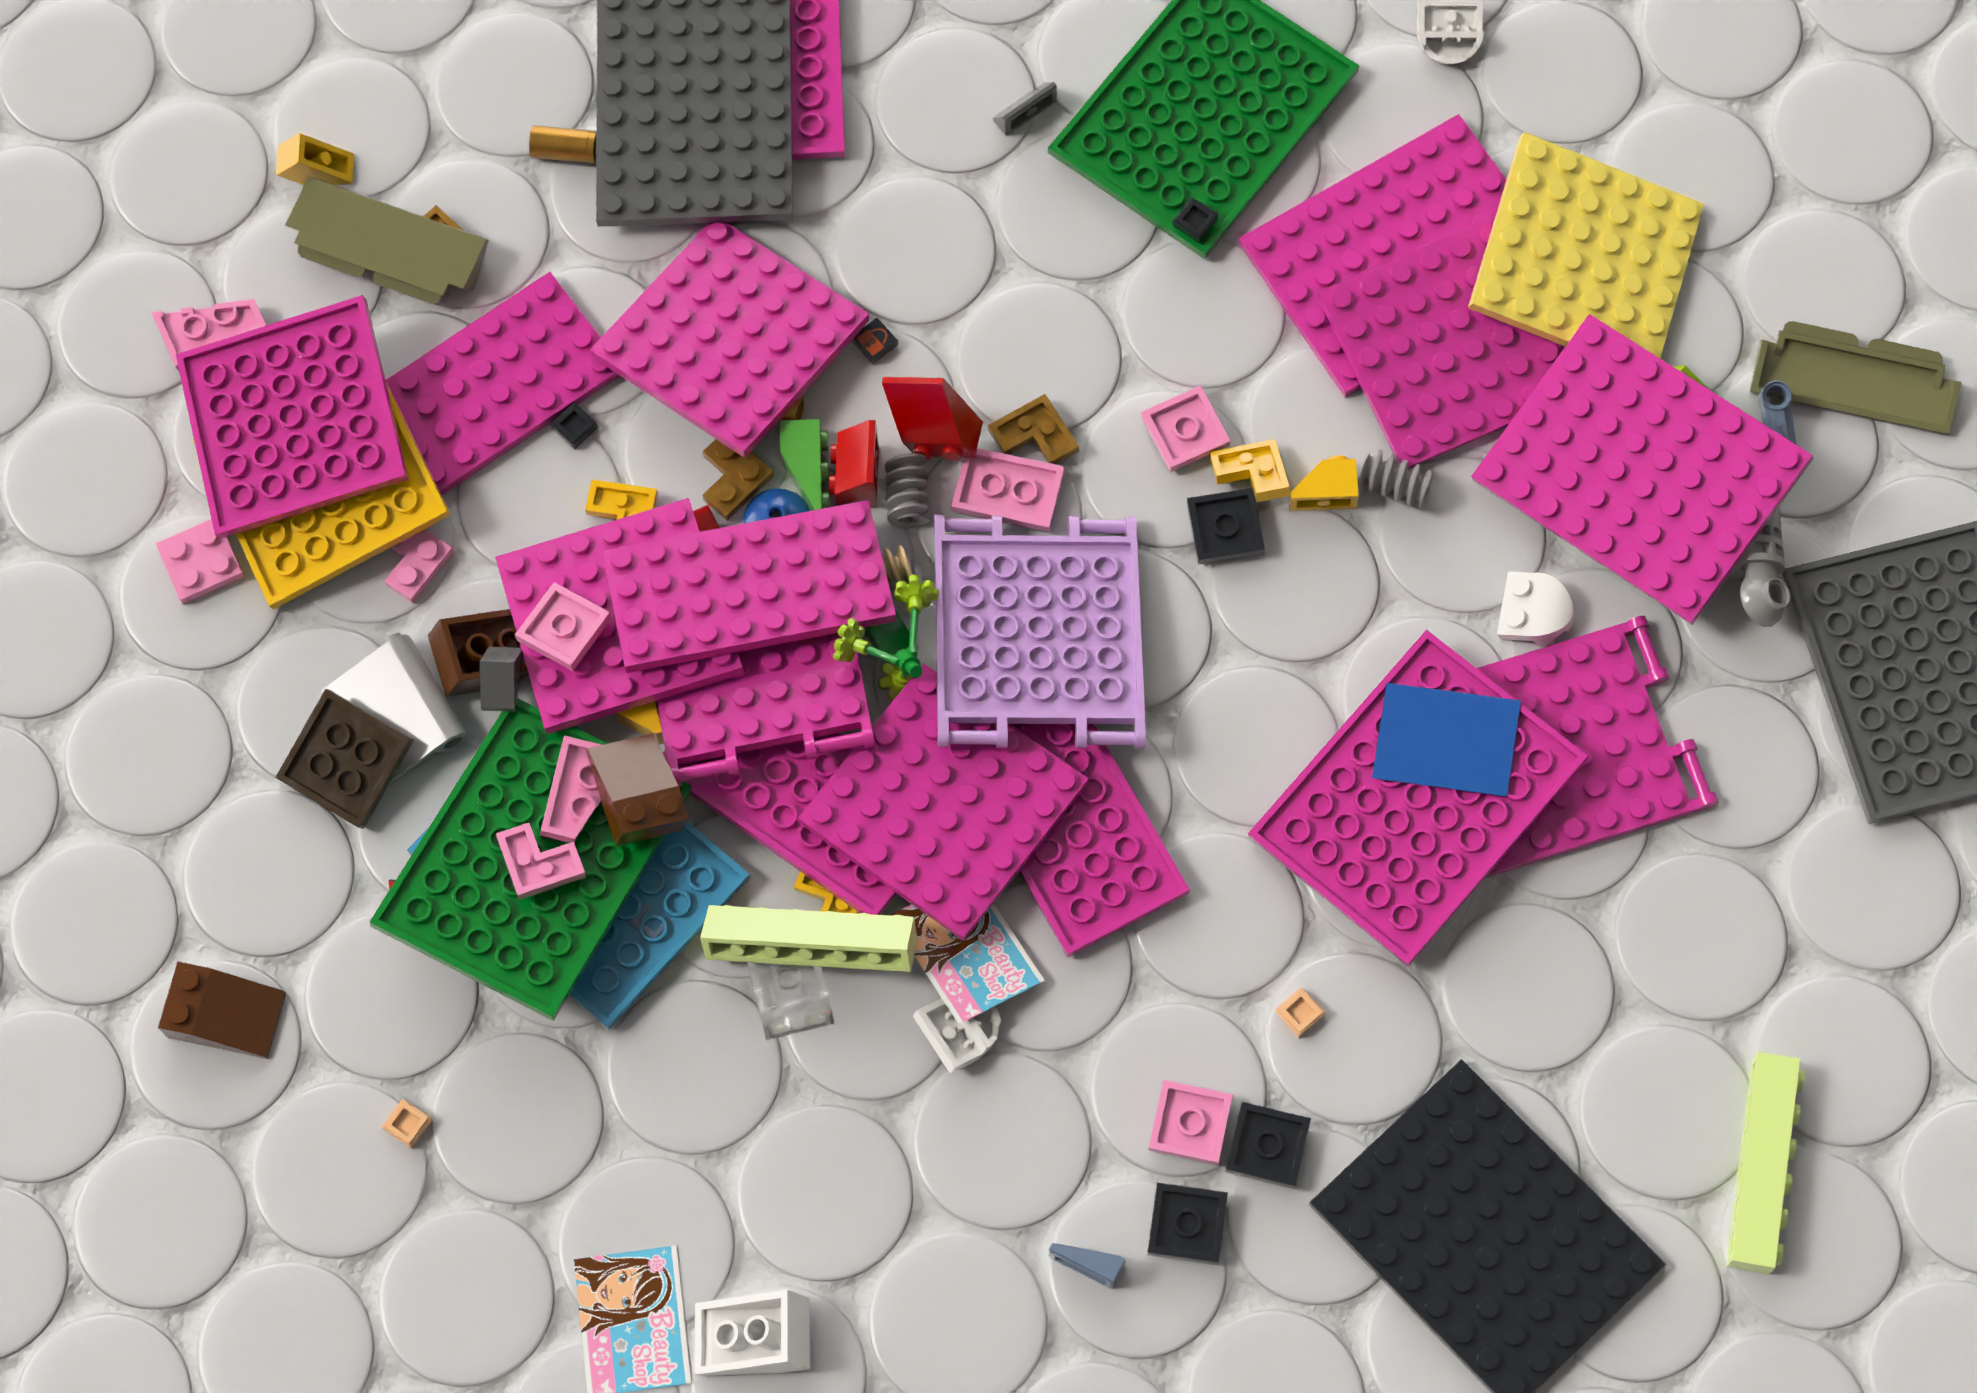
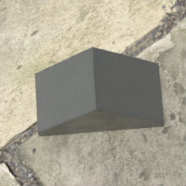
[480,647,523,712]

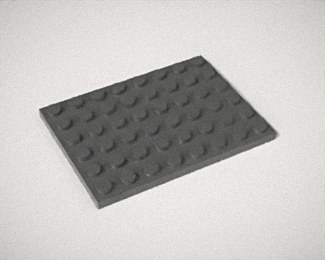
[596,0,793,227]
[1782,521,1977,825]

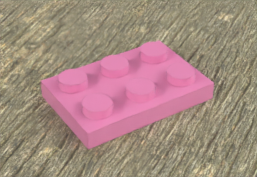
[951,448,1065,532]

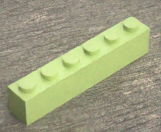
[700,905,918,972]
[1726,1052,1805,1274]

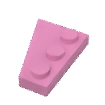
[151,299,266,371]
[540,736,601,843]

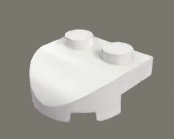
[1417,0,1484,64]
[1497,572,1576,646]
[913,998,1001,1074]

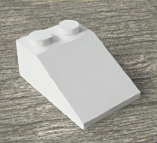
[695,1290,810,1376]

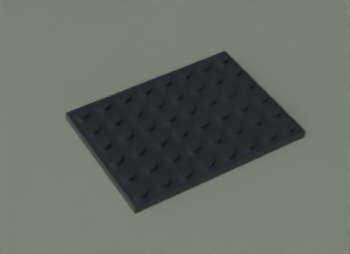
[1309,1059,1666,1393]

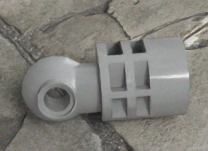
[1728,507,1790,627]

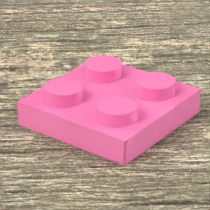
[1141,385,1230,473]
[156,519,245,604]
[515,582,612,671]
[1149,1080,1233,1165]

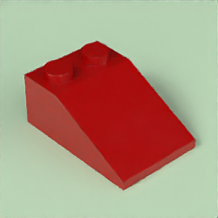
[882,377,983,461]

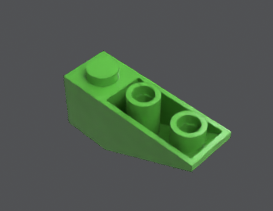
[780,419,830,511]

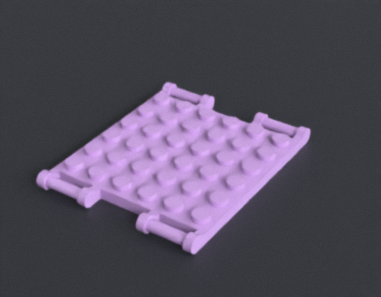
[934,515,1146,749]

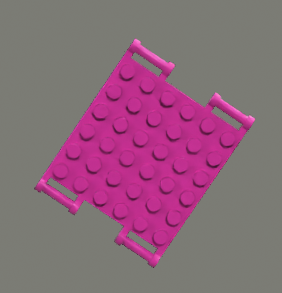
[1477,616,1719,878]
[657,633,875,786]

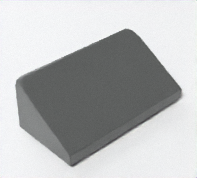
[993,82,1057,136]

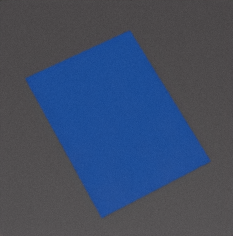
[1372,683,1521,796]

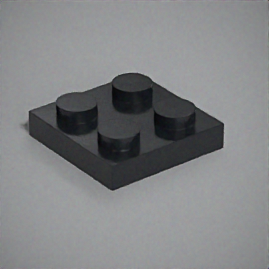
[1186,488,1265,565]
[1225,1102,1311,1189]
[1147,1182,1228,1265]

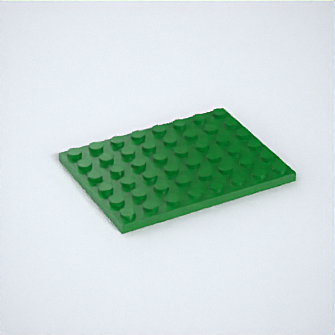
[1048,0,1359,259]
[369,698,692,1021]

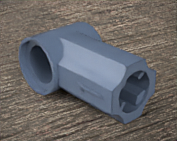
[1757,380,1797,445]

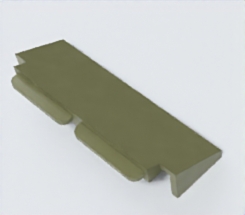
[285,177,489,304]
[1749,321,1962,434]

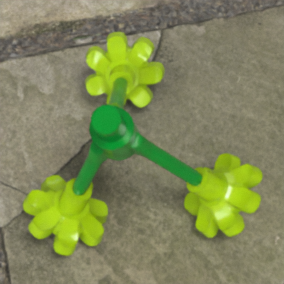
[833,575,939,701]

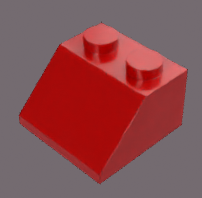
[829,420,879,508]

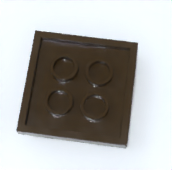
[275,688,414,829]

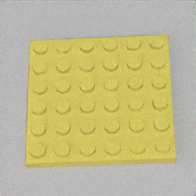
[1468,132,1704,358]

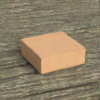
[1275,987,1325,1038]
[382,1099,433,1149]

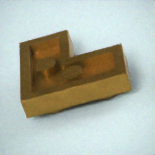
[988,394,1079,465]
[702,439,774,521]

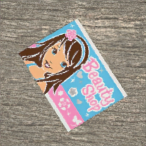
[890,904,1045,1024]
[574,1245,691,1393]

